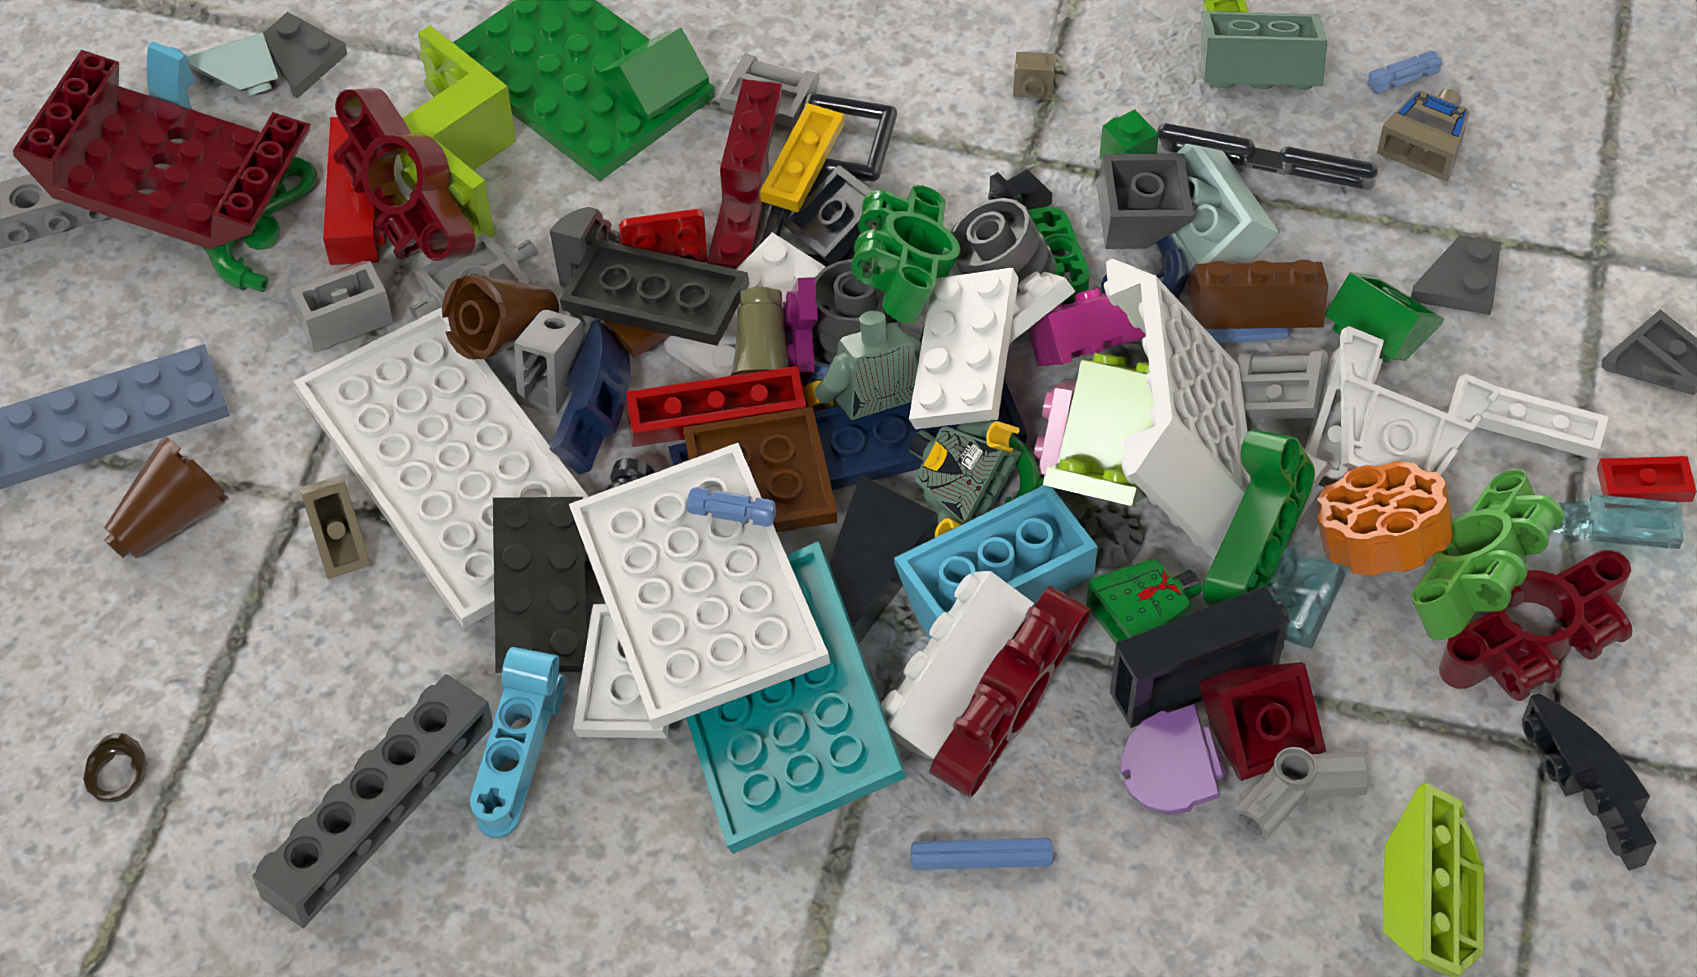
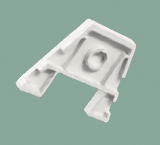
[1340,326,1501,476]

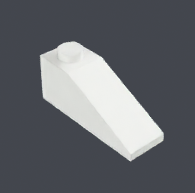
[1306,347,1383,481]

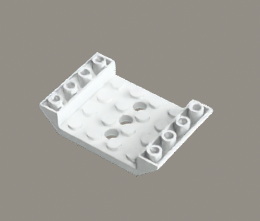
[1104,259,1251,559]

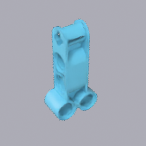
[470,647,565,838]

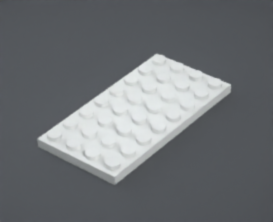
[293,307,589,629]

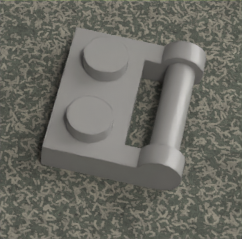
[720,54,819,128]
[1237,350,1328,420]

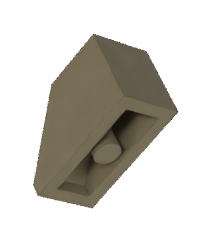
[299,475,371,579]

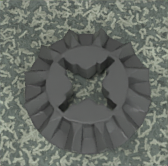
[1077,504,1143,569]

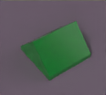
[598,27,709,121]

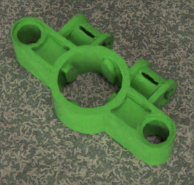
[1411,469,1565,640]

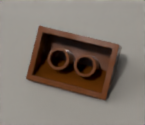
[1187,260,1329,329]

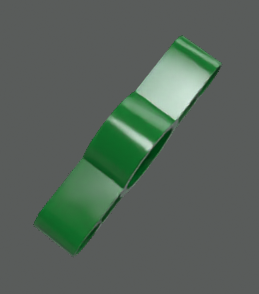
[851,185,960,324]

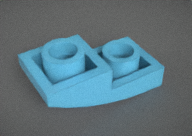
[147,41,195,110]

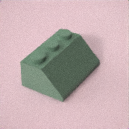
[1201,11,1327,90]

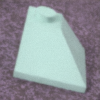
[186,32,278,96]

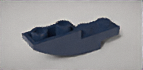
[549,319,631,474]

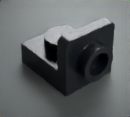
[988,169,1053,210]

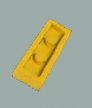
[760,103,845,212]

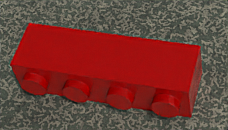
[323,117,387,265]
[625,366,806,447]

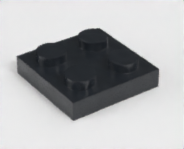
[783,165,886,265]

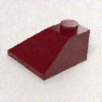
[1199,662,1326,781]

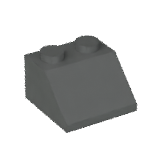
[1097,153,1193,249]

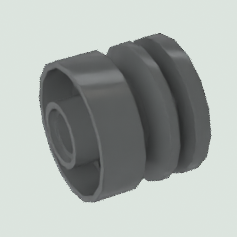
[951,198,1057,292]
[813,259,901,364]

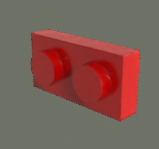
[1597,456,1697,504]

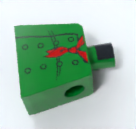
[1086,559,1202,644]

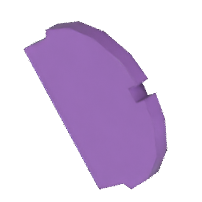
[1121,704,1227,815]

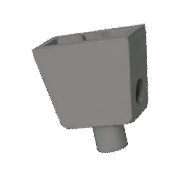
[514,310,585,414]

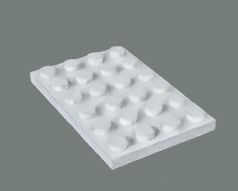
[569,443,831,730]

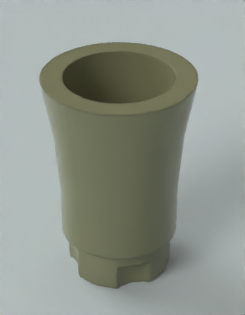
[731,287,789,376]

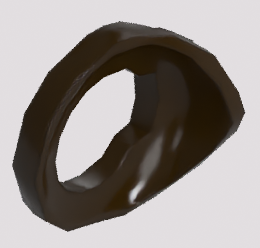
[83,733,147,802]

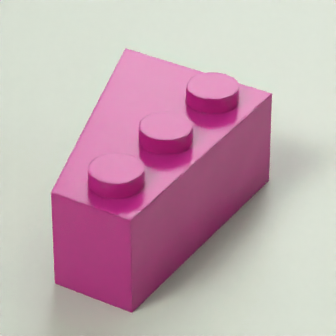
[1027,288,1146,366]

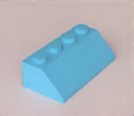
[894,485,1098,639]

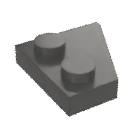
[263,12,348,98]
[1410,235,1501,315]
[1601,309,1697,395]

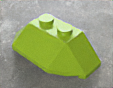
[1383,783,1484,977]

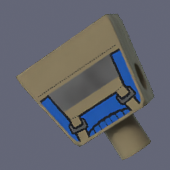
[1377,89,1469,182]

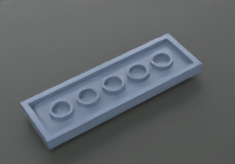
[0,344,230,489]

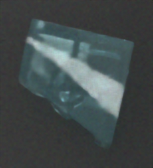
[1268,547,1345,649]

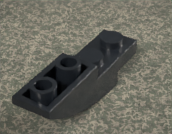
[1522,693,1657,871]

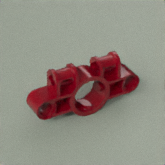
[333,88,476,261]
[1439,550,1633,701]
[929,586,1091,798]

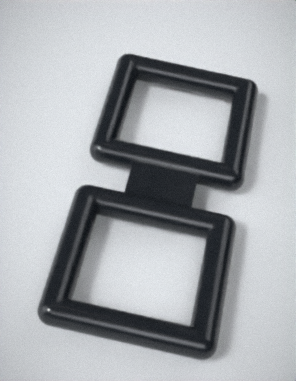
[760,93,898,267]
[1157,123,1378,190]

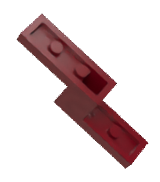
[706,79,783,270]

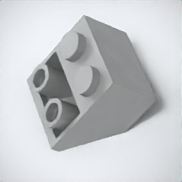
[284,260,393,352]

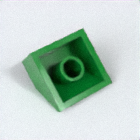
[1325,272,1444,363]

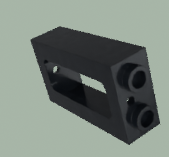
[1110,585,1290,728]

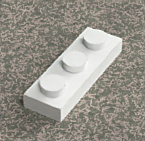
[1476,387,1608,460]

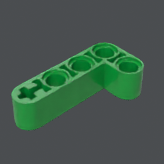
[1203,429,1315,606]

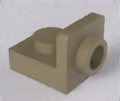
[1013,52,1055,99]

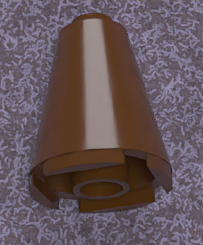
[442,274,559,360]
[104,437,229,559]

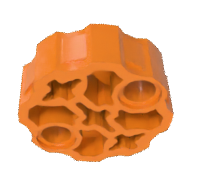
[1317,461,1453,576]

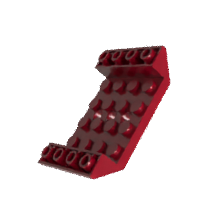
[13,50,311,249]

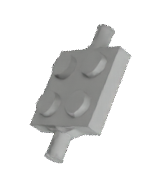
[410,232,537,320]

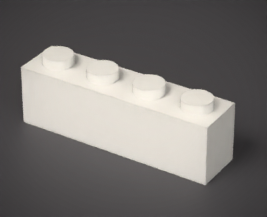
[881,571,1034,759]

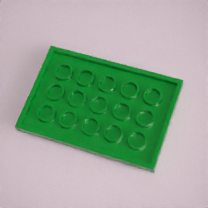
[452,0,715,181]

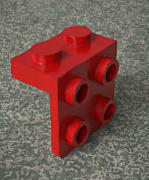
[619,209,707,263]

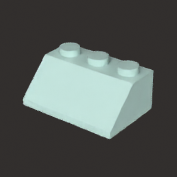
[1168,144,1279,271]

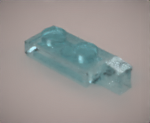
[1554,495,1684,549]

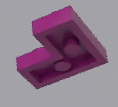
[782,277,818,381]

